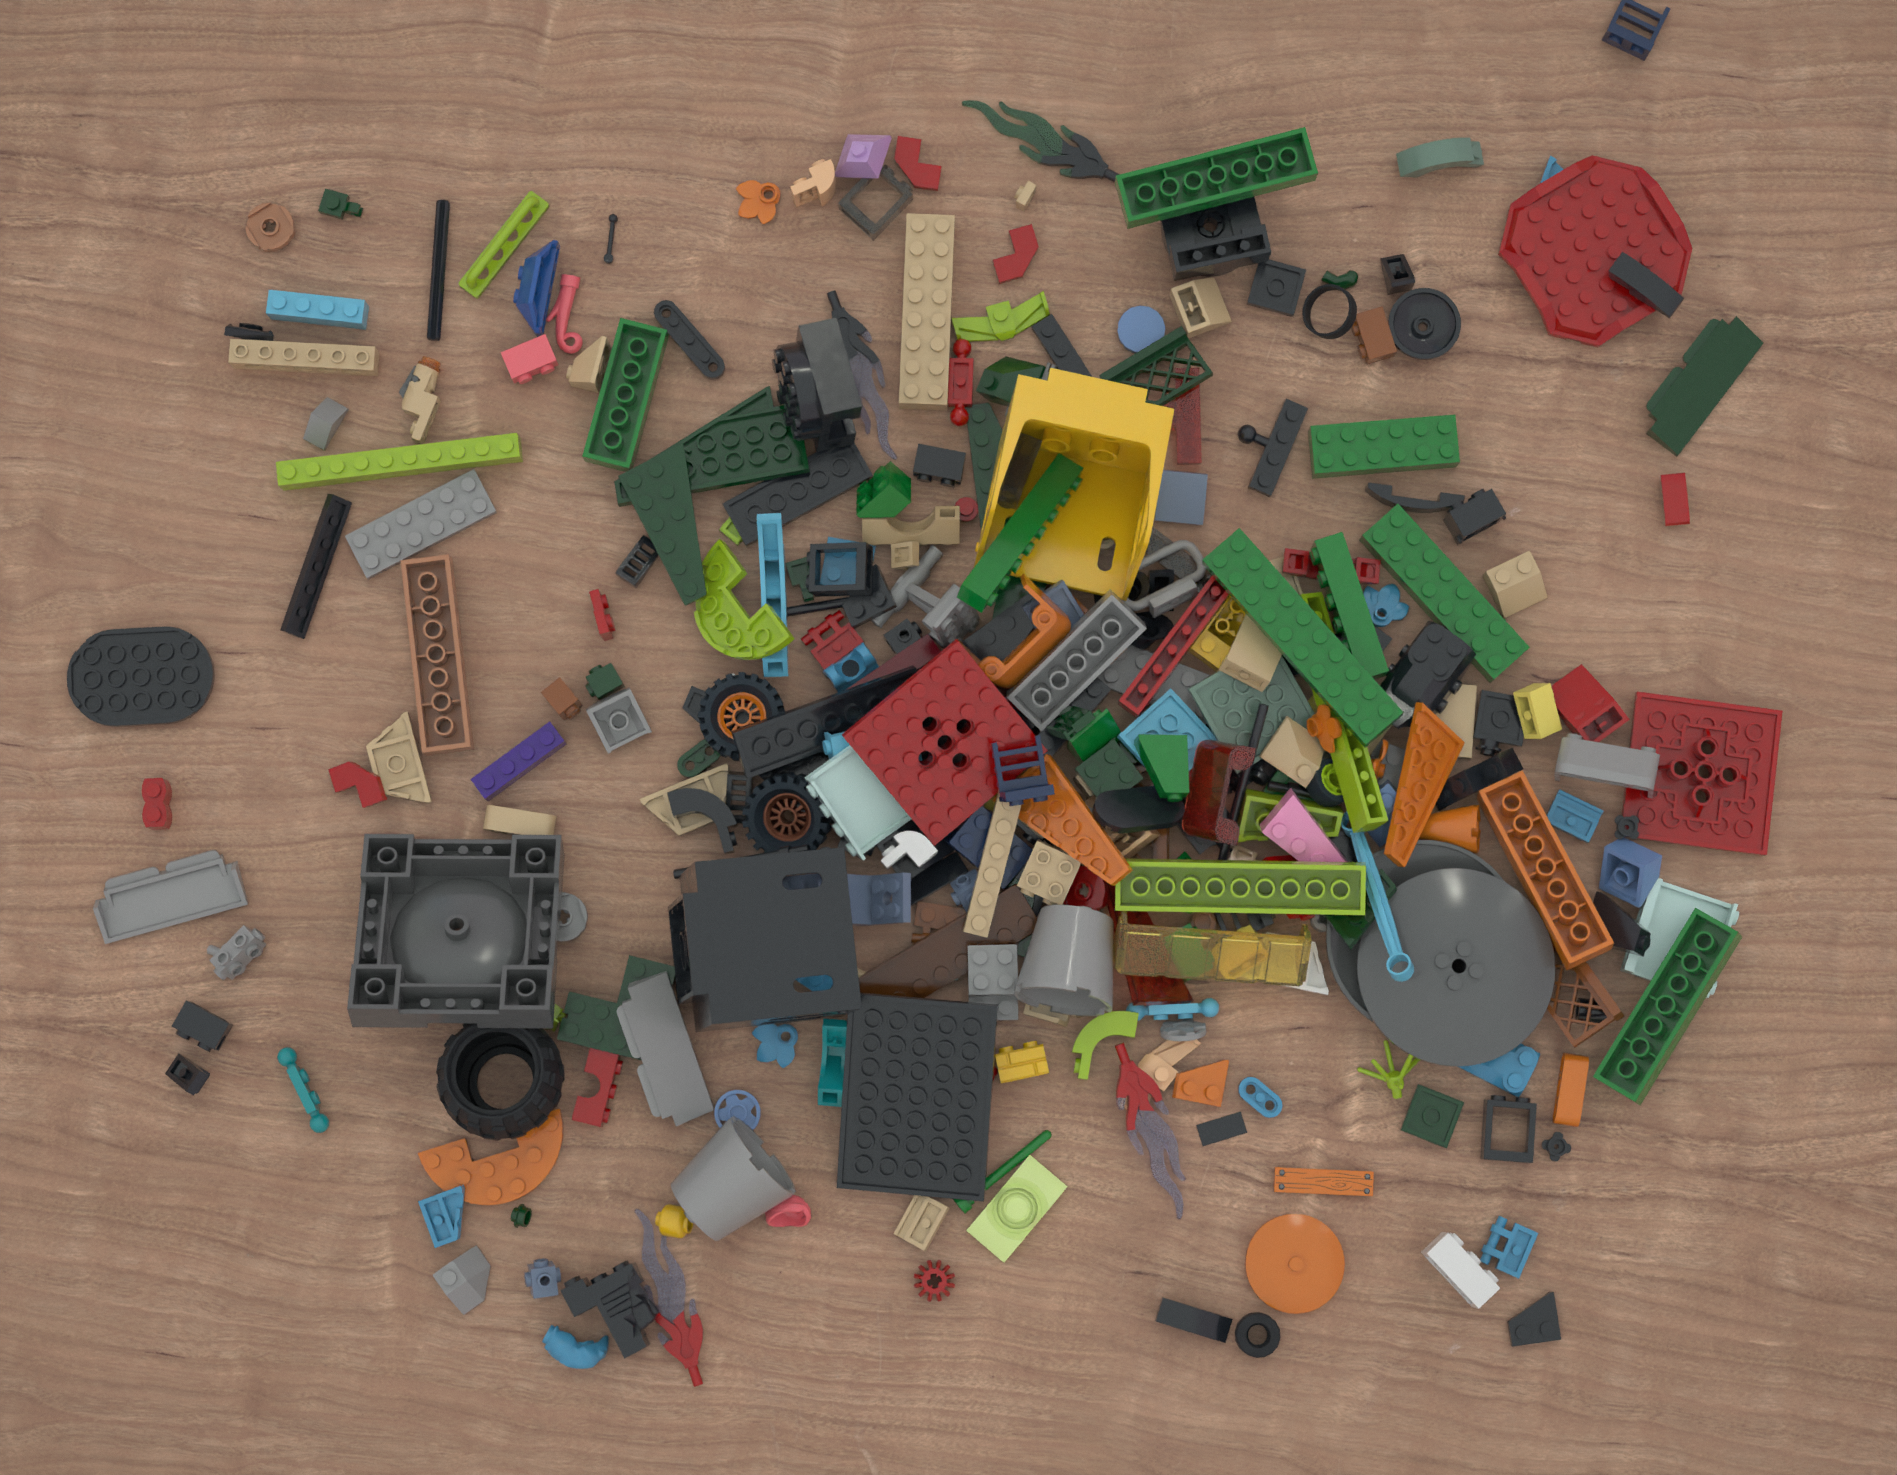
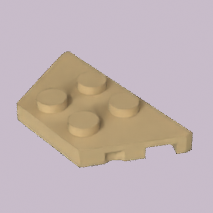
[366,712,432,803]
[640,763,729,836]

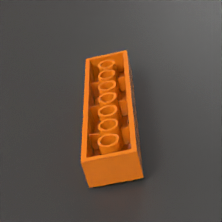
[1476,770,1614,970]

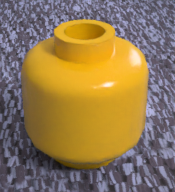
[655,1204,693,1239]

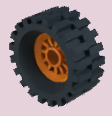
[698,672,785,761]

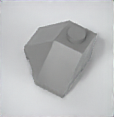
[433,1245,491,1315]

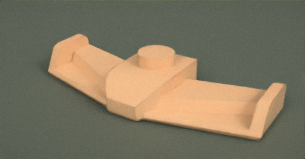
[1121,1039,1201,1121]

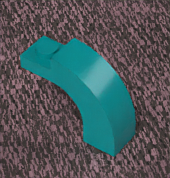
[818,1018,847,1107]

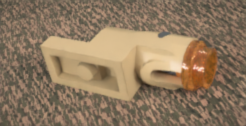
[399,356,441,444]

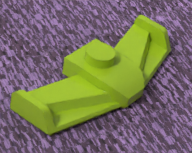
[951,291,1050,342]

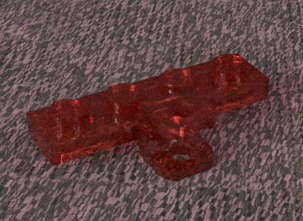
[1163,367,1202,465]

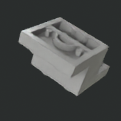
[968,944,1018,1021]

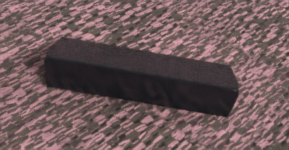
[911,852,969,906]

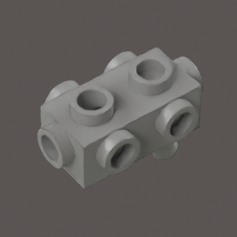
[207,925,267,980]

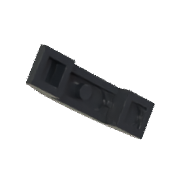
[1365,482,1465,513]

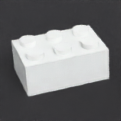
[1421,1232,1500,1309]

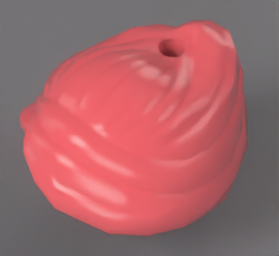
[765,1195,812,1227]

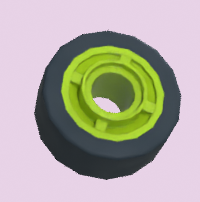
[1307,758,1344,808]

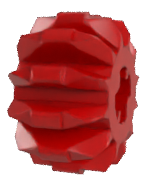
[914,1260,955,1302]

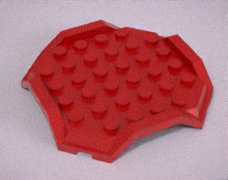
[1498,155,1693,348]

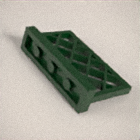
[1099,326,1213,406]

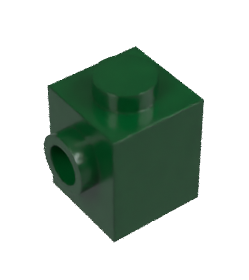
[585,663,625,701]

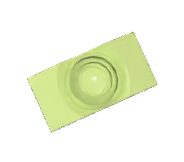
[966,1155,1067,1262]

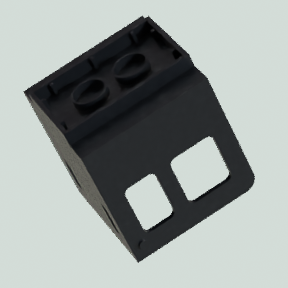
[668,847,862,1032]

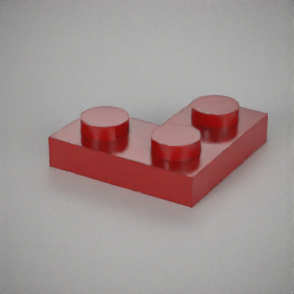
[589,589,616,641]

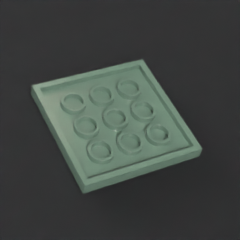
[1188,655,1315,774]

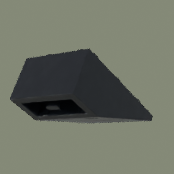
[876,819,954,881]

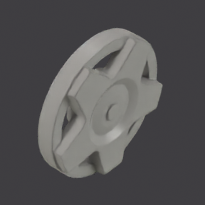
[1160,1018,1207,1041]

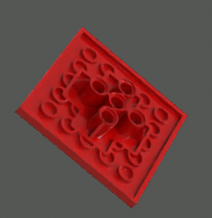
[842,639,1048,846]
[1622,691,1783,856]

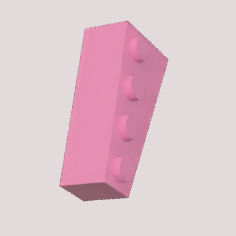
[1260,788,1348,862]

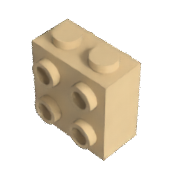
[1017,839,1081,905]

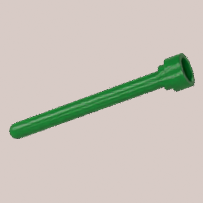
[953,1130,1052,1214]

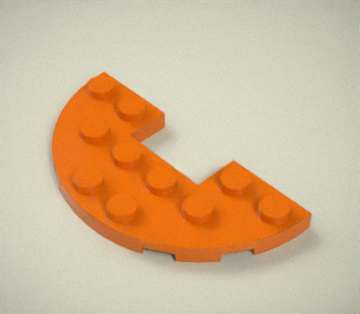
[418,1109,563,1205]

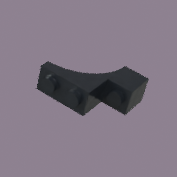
[1436,747,1523,811]

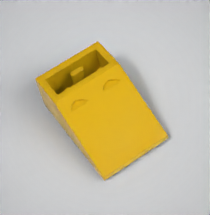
[1189,596,1246,671]

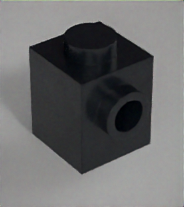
[883,619,922,655]

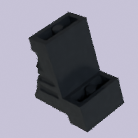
[560,1260,659,1359]

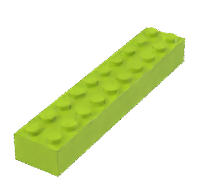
[1115,858,1366,915]

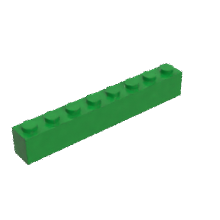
[957,453,1083,613]

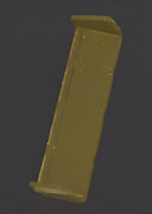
[1113,911,1312,987]

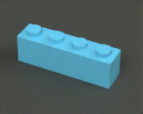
[266,290,369,330]

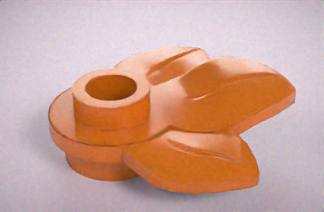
[736,180,781,224]
[1307,704,1342,753]
[1371,739,1389,781]

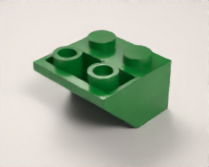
[856,461,911,518]

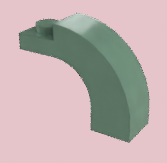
[1396,138,1484,178]

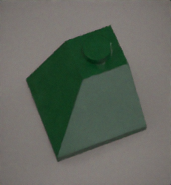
[976,356,1046,407]

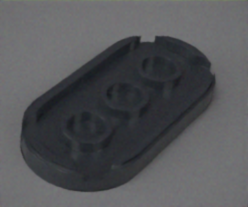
[1092,786,1185,833]

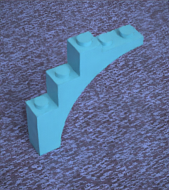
[757,513,788,677]

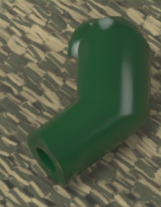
[1321,270,1358,290]

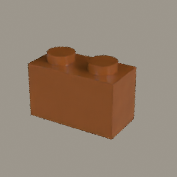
[1351,306,1397,365]
[541,677,583,720]

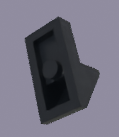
[165,1053,210,1096]

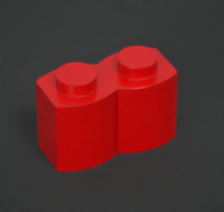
[142,778,172,830]

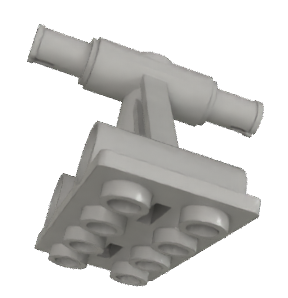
[871,545,980,649]

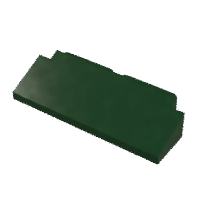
[1646,316,1764,457]

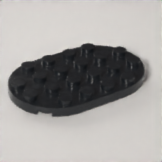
[67,627,215,727]

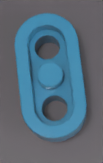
[1238,1077,1282,1118]

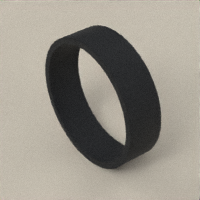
[1302,284,1357,339]

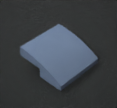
[1155,470,1208,525]

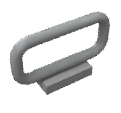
[1122,540,1207,618]

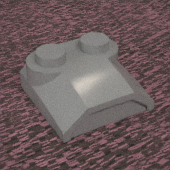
[586,688,652,754]

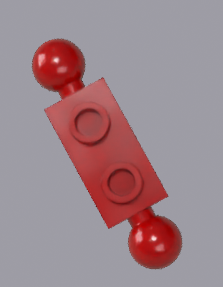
[948,339,974,426]

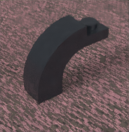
[667,788,738,855]

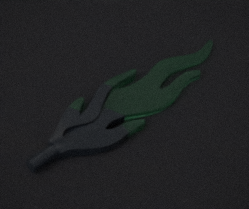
[962,100,1120,182]

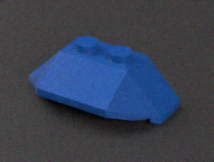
[513,240,560,337]

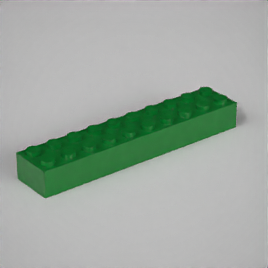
[1202,528,1403,748]

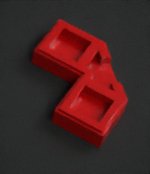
[894,136,942,191]
[992,224,1039,284]
[328,762,387,808]

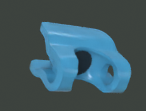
[823,642,879,693]

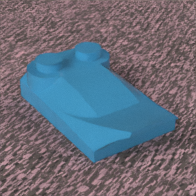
[1457,1043,1540,1097]

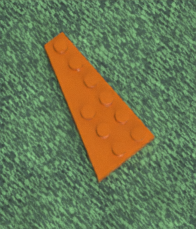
[1384,702,1465,867]
[992,754,1133,886]

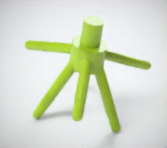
[1357,1040,1420,1099]

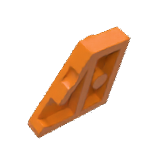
[1172,1059,1229,1107]

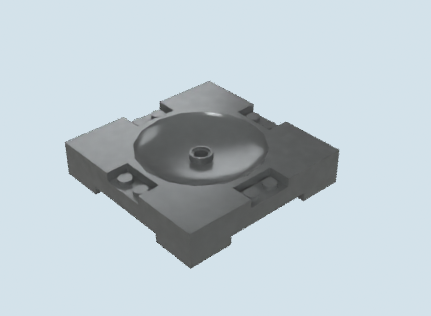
[347,834,565,1028]

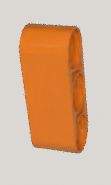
[1552,1053,1589,1127]

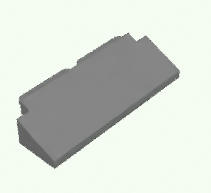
[93,850,248,944]
[617,971,714,1126]

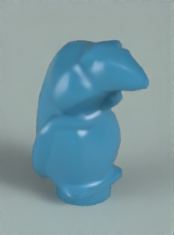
[542,1325,609,1369]

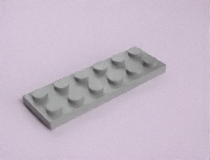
[345,469,497,579]

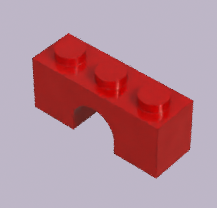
[572,1048,623,1127]

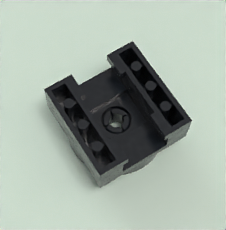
[1160,196,1271,281]
[772,318,862,452]

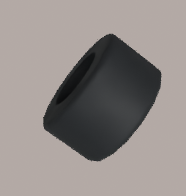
[1235,1312,1281,1358]

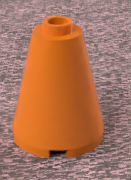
[1419,805,1481,853]

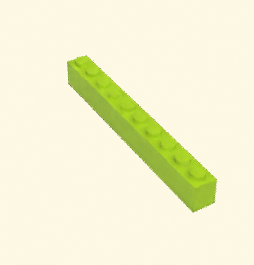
[276,433,523,491]
[1300,592,1389,833]

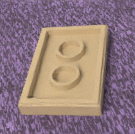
[1435,684,1477,759]

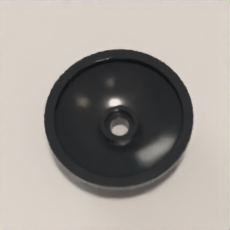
[1388,288,1461,360]

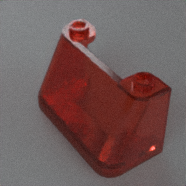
[1182,740,1256,846]

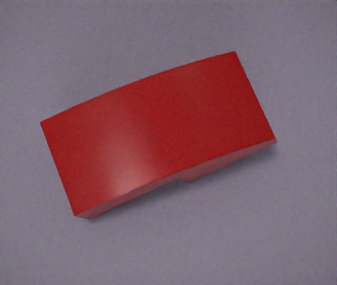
[1661,473,1690,526]

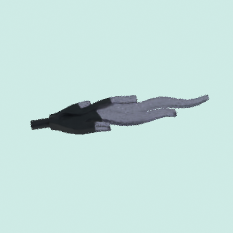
[827,291,897,460]

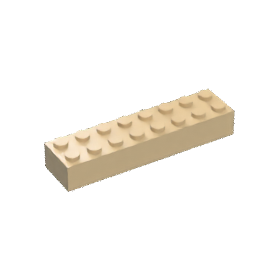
[899,213,955,411]

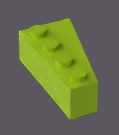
[1235,789,1343,842]

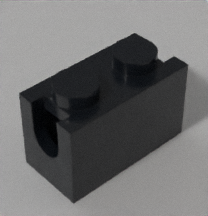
[913,444,966,487]
[172,1000,233,1052]

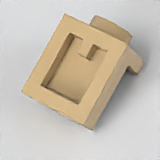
[891,541,919,571]

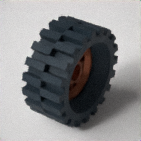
[742,772,832,853]

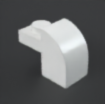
[881,831,938,870]

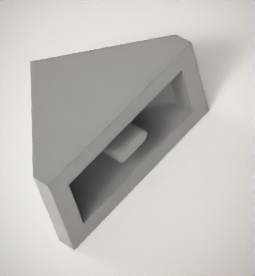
[303,397,349,451]

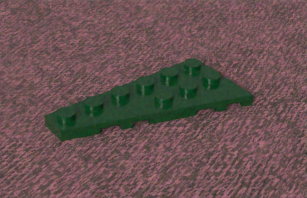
[618,443,707,606]

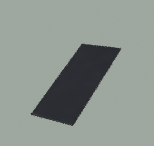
[1196,1112,1247,1146]

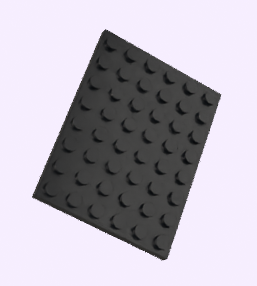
[836,993,998,1202]

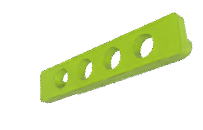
[459,191,549,299]

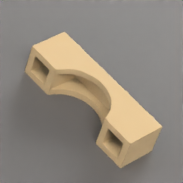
[862,506,960,546]

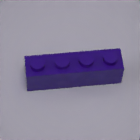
[470,722,567,802]

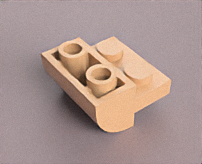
[790,159,836,207]

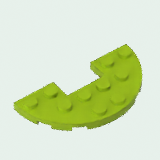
[694,539,795,660]

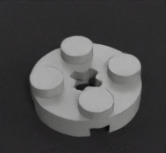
[558,892,588,942]

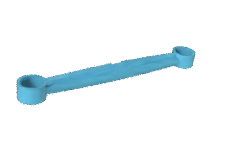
[1341,811,1414,982]

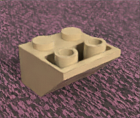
[1169,278,1232,338]

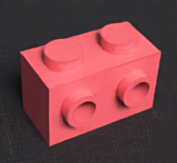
[501,334,559,384]

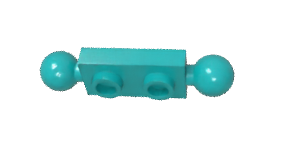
[277,1047,329,1133]

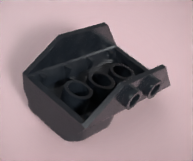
[1380,621,1476,729]

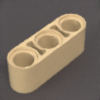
[483,805,557,835]

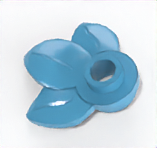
[1363,584,1409,627]
[752,1024,798,1068]

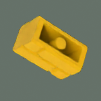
[995,1041,1049,1084]

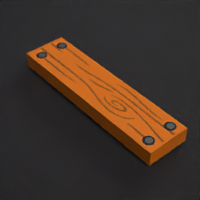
[1274,1167,1374,1196]

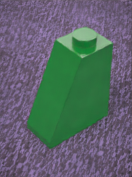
[1134,734,1189,802]

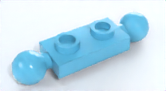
[1126,998,1219,1021]

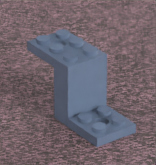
[782,873,911,926]

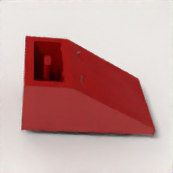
[1551,664,1630,742]

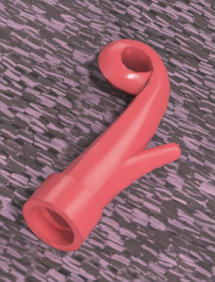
[546,274,583,354]

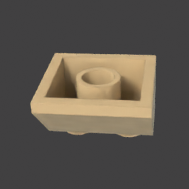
[1482,551,1548,618]

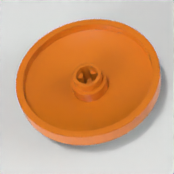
[1245,1214,1345,1314]

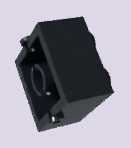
[1443,488,1506,545]

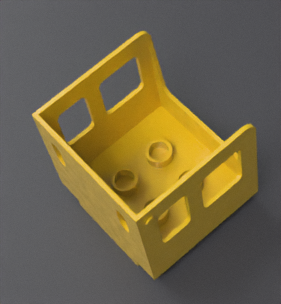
[974,368,1174,601]

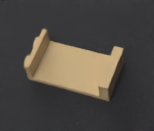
[1219,614,1282,692]

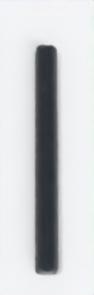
[427,200,450,341]

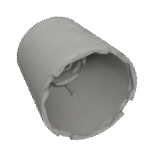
[1014,905,1114,1016]
[671,1116,796,1241]

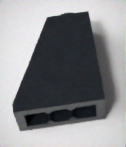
[1593,891,1651,957]

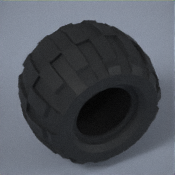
[436,1023,565,1141]

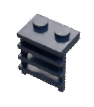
[1602,0,1670,61]
[991,735,1055,806]

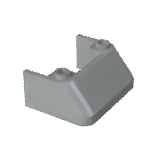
[1555,733,1660,798]

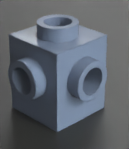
[950,869,977,912]
[524,1258,561,1299]

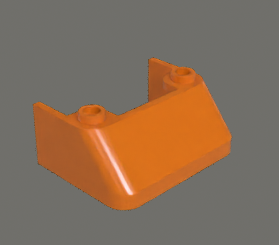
[957,574,1071,689]

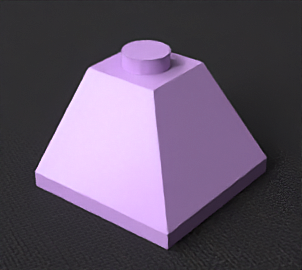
[835,134,892,178]

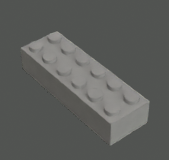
[1006,589,1147,731]

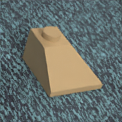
[566,336,611,393]
[1259,716,1324,788]

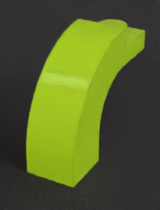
[1072,1011,1139,1080]

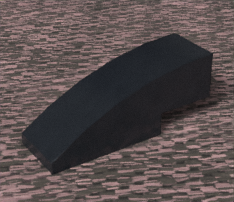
[1608,252,1684,319]
[1155,1297,1233,1343]

